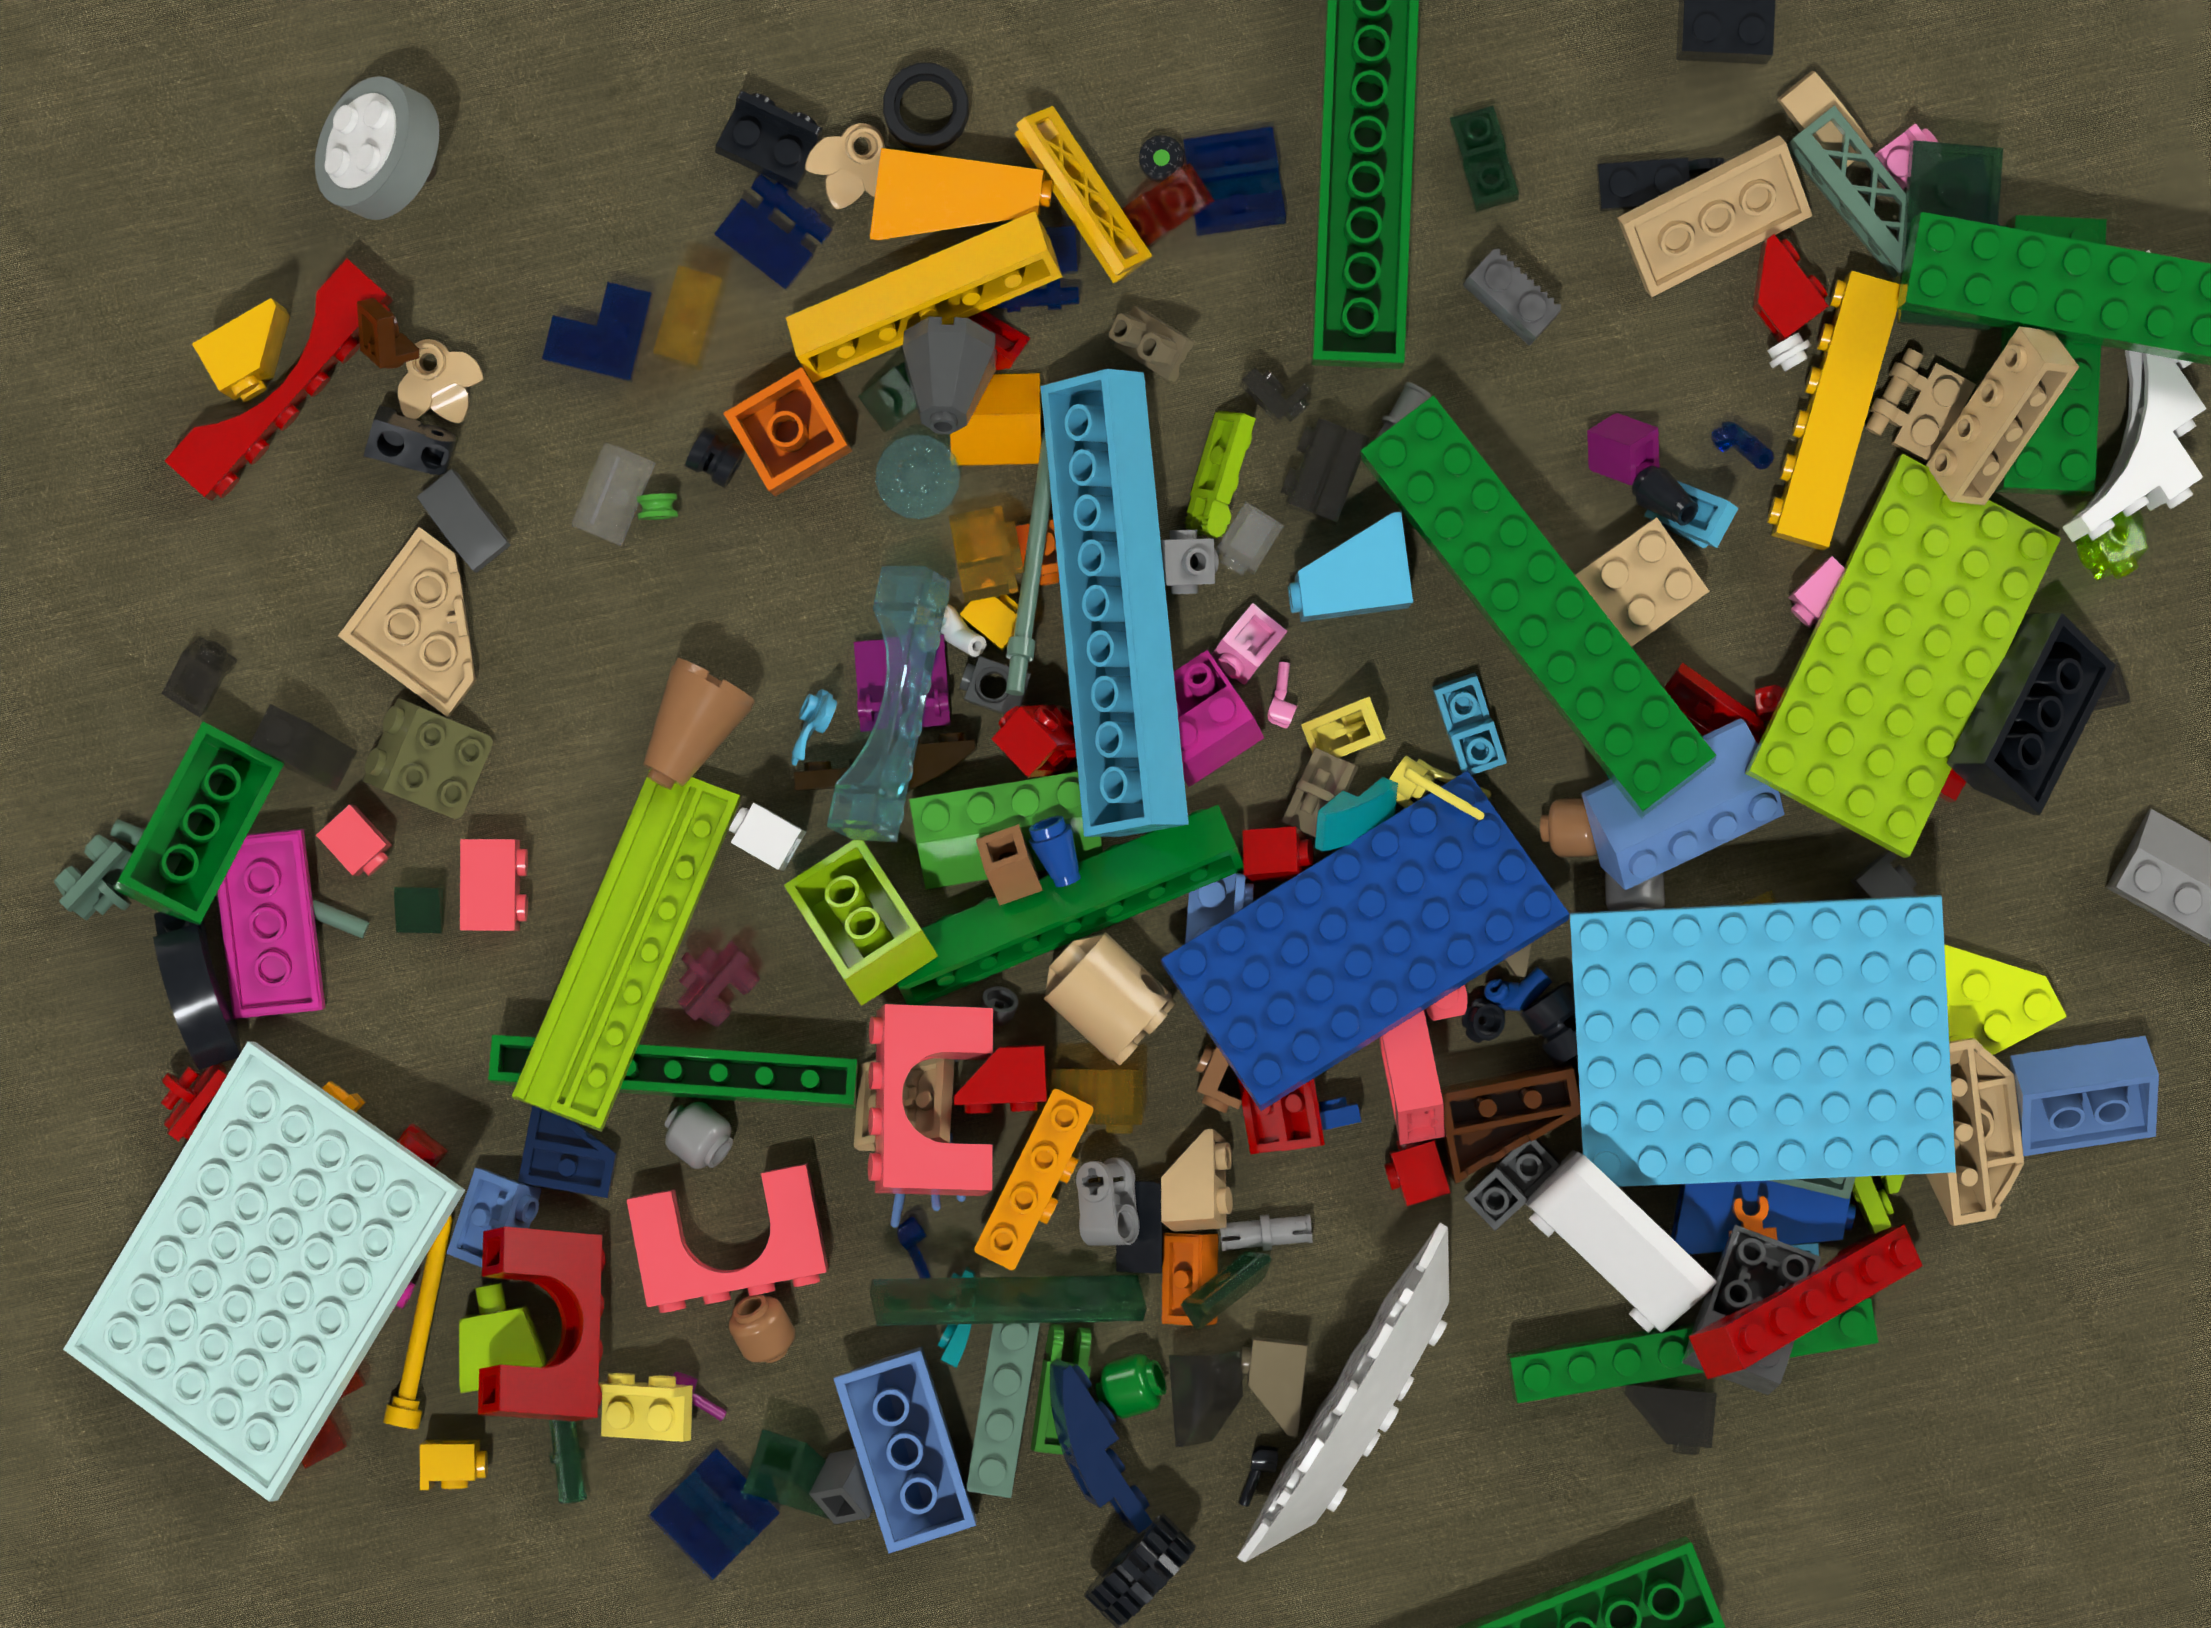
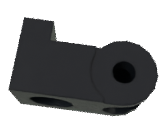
[363,405,456,475]

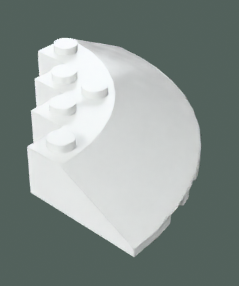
[1237,1223,1449,1563]

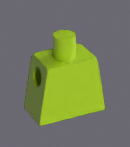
[459,1283,548,1393]

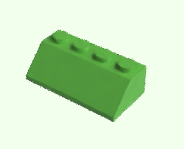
[909,771,1103,889]

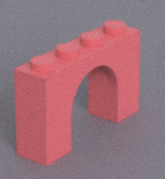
[868,1004,993,1196]
[627,1163,829,1313]

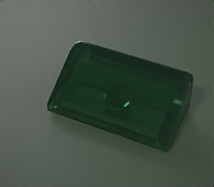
[1180,1251,1272,1330]

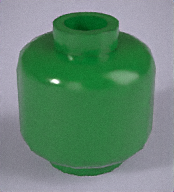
[1096,1354,1167,1419]

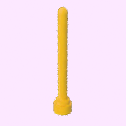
[383,1215,453,1429]

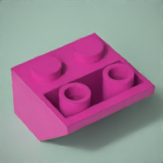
[1174,650,1264,787]

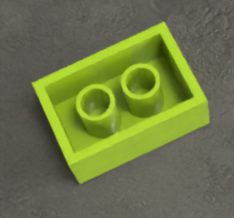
[784,836,938,1006]

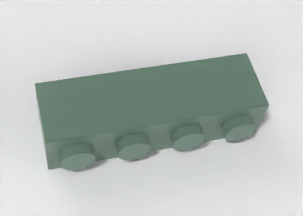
[966,1306,1041,1498]

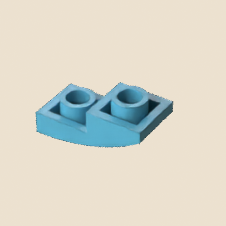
[1432,673,1507,775]

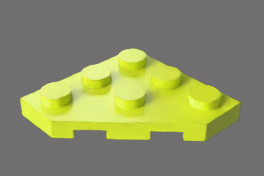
[1944,944,2067,1055]

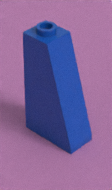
[1670,1180,1856,1255]

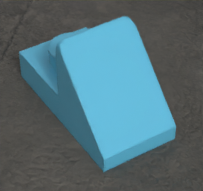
[1644,481,1739,548]

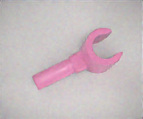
[1267,662,1297,728]

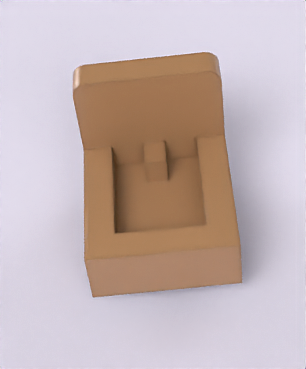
[1196,1045,1242,1113]

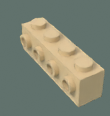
[1926,326,2079,505]

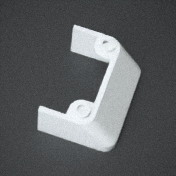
[1525,1150,1717,1333]

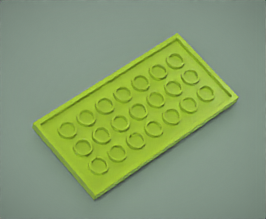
[1745,454,2061,858]

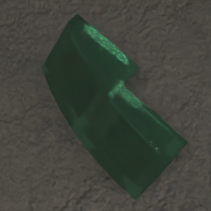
[1450,106,1519,212]

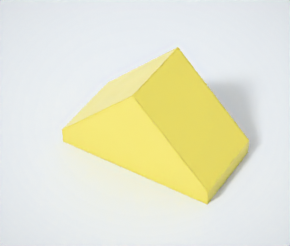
[1301,696,1386,758]

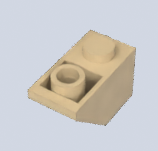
[1161,1129,1233,1232]

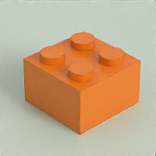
[723,367,853,496]

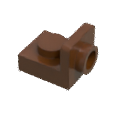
[357,298,420,369]

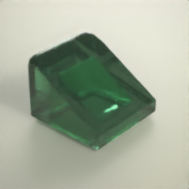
[394,887,443,934]

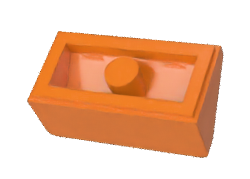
[1162,1233,1219,1326]

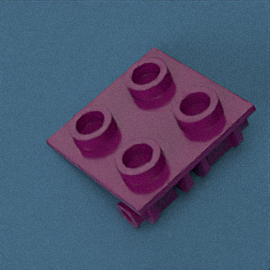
[853,635,951,732]

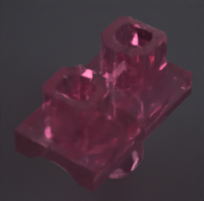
[677,941,760,1027]

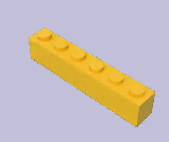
[785,211,1062,383]
[1767,271,1901,551]

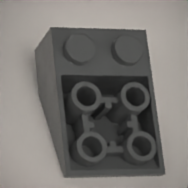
[1682,1225,1821,1395]

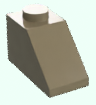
[1239,1336,1307,1437]

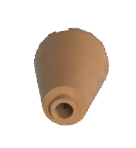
[643,658,755,790]

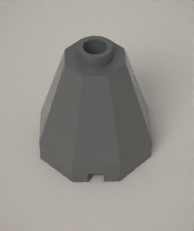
[903,316,997,434]

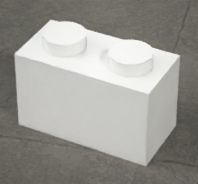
[729,803,806,871]

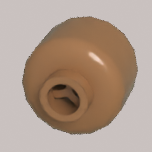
[1540,798,1597,857]
[728,1294,795,1363]

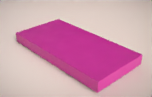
[217,829,326,1019]

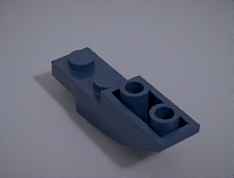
[1050,1359,1153,1533]

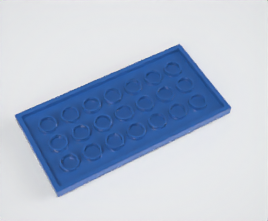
[1161,770,1569,1111]

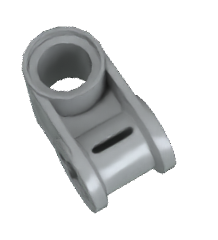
[1076,1157,1140,1246]

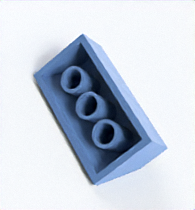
[1581,718,1785,890]
[833,1346,977,1554]

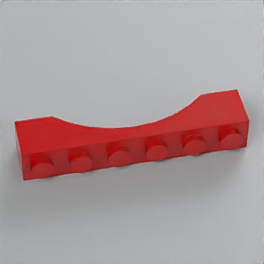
[164,258,393,501]
[1688,1224,1923,1379]

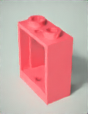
[1379,1010,1445,1145]

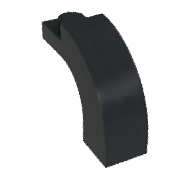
[153,912,241,1070]

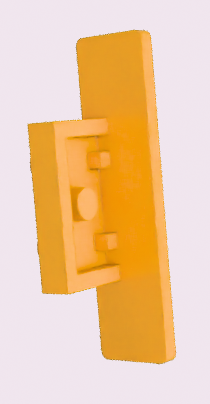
[974,1089,1094,1270]

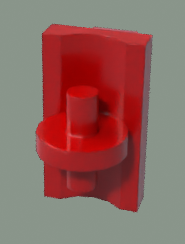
[161,1063,228,1142]

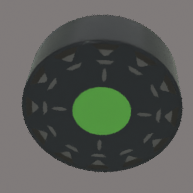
[1139,135,1184,183]

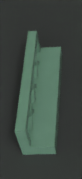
[1787,105,1920,284]

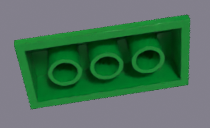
[113,721,284,925]

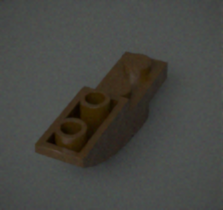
[794,732,976,806]

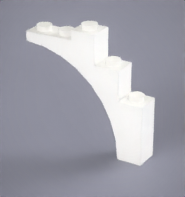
[2062,250,2207,542]

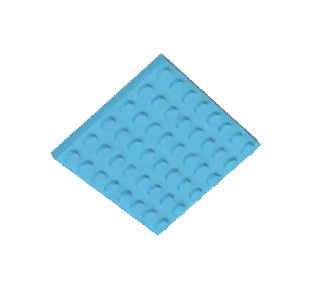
[1570,895,1956,1187]

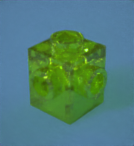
[2074,511,2149,581]

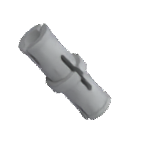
[1220,1214,1313,1251]

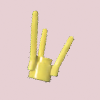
[1389,755,1491,820]

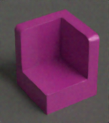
[1587,413,1660,485]

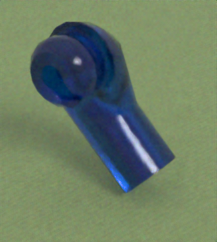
[1711,421,1774,470]

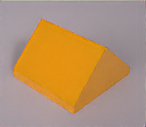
[950,373,1041,466]

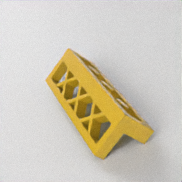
[1014,106,1152,283]

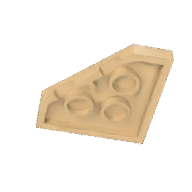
[338,527,476,717]

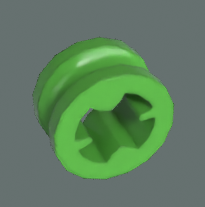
[636,493,678,520]

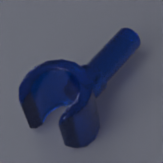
[897,1217,932,1283]

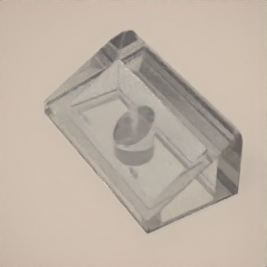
[572,443,655,546]

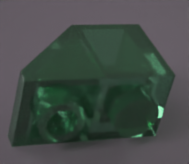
[743,1429,829,1519]

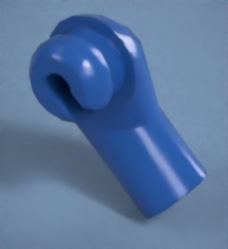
[1484,966,1552,1011]

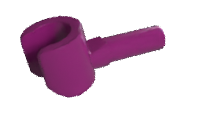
[673,1372,727,1421]

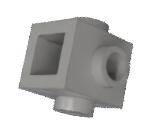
[1161,530,1219,594]

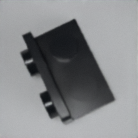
[715,91,822,190]

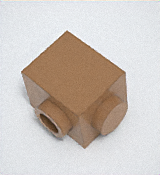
[976,824,1043,905]

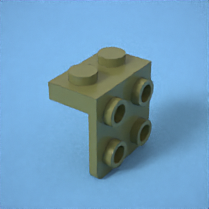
[363,697,493,819]

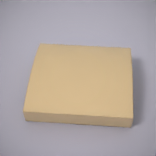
[854,1059,954,1151]

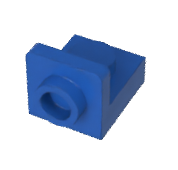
[1319,1096,1362,1130]

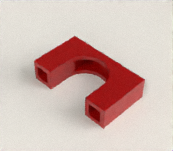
[478,1226,605,1421]

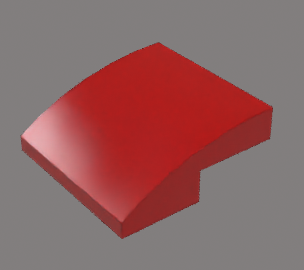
[1238,1078,1325,1155]

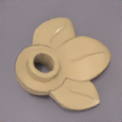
[805,123,885,210]
[398,339,484,423]

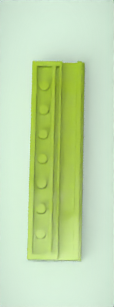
[512,770,741,1132]

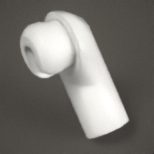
[925,603,986,657]

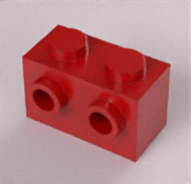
[991,705,1077,778]

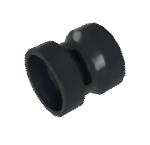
[685,427,746,488]

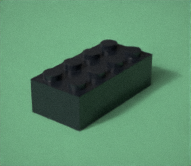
[1676,0,1776,64]

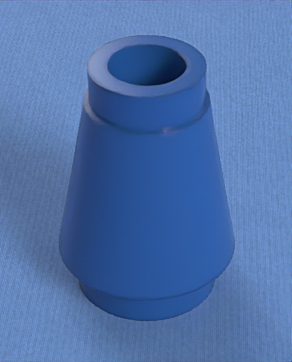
[1029,816,1081,887]

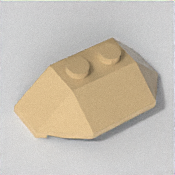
[1926,1038,2024,1226]

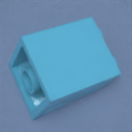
[1288,512,1413,622]

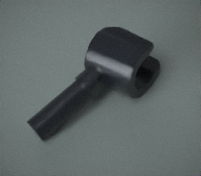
[1238,1445,1278,1507]

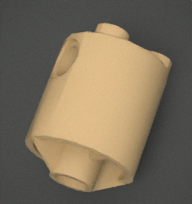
[1044,932,1177,1066]

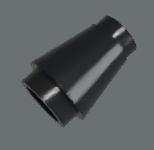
[1632,466,1698,526]

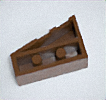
[1440,1063,1581,1184]

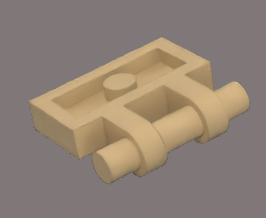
[1865,348,1976,463]

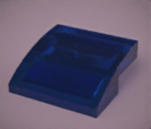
[1183,127,1286,236]
[648,1448,780,1581]

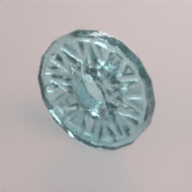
[876,435,960,519]

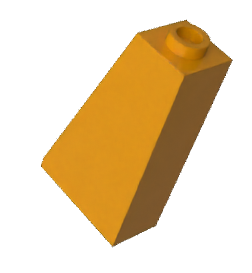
[870,148,1053,240]

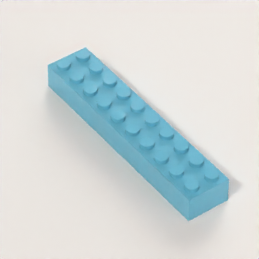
[1040,369,1189,837]

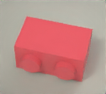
[460,839,528,931]

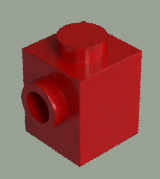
[1243,826,1313,883]
[1384,1139,1451,1206]

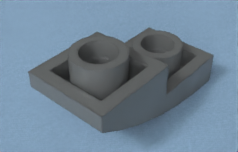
[417,469,511,573]
[1464,1138,1561,1231]

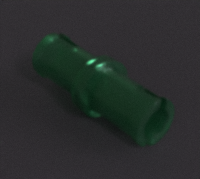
[549,1420,588,1504]

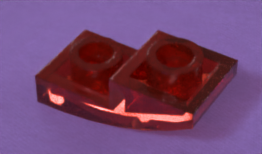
[1122,163,1214,248]

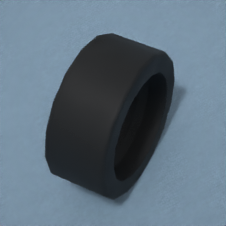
[883,63,969,152]

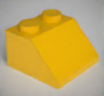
[192,298,290,402]

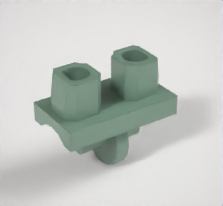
[54,834,132,921]

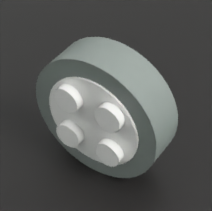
[315,76,439,220]

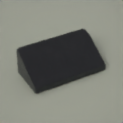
[1116,1181,1162,1273]

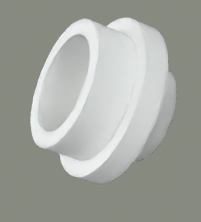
[1767,332,1812,371]

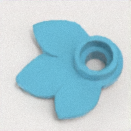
[791,689,837,766]

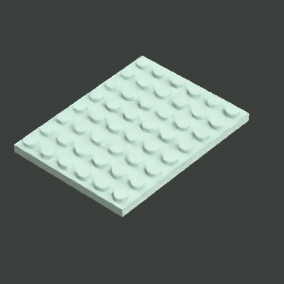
[63,1041,465,1502]

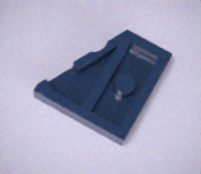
[518,1105,617,1198]

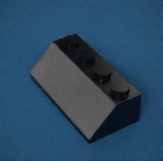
[1947,613,2116,815]

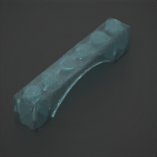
[827,566,951,842]

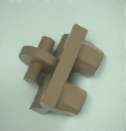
[1109,305,1195,382]
[1281,747,1358,838]

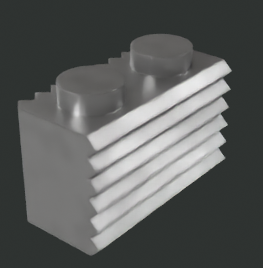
[1463,249,1561,346]

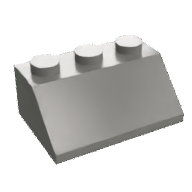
[2105,809,2211,947]

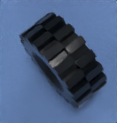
[1084,1513,1196,1628]

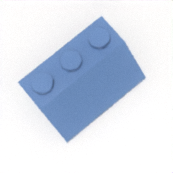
[2010,1036,2159,1156]

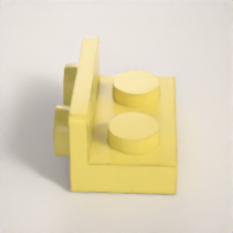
[598,1373,693,1442]

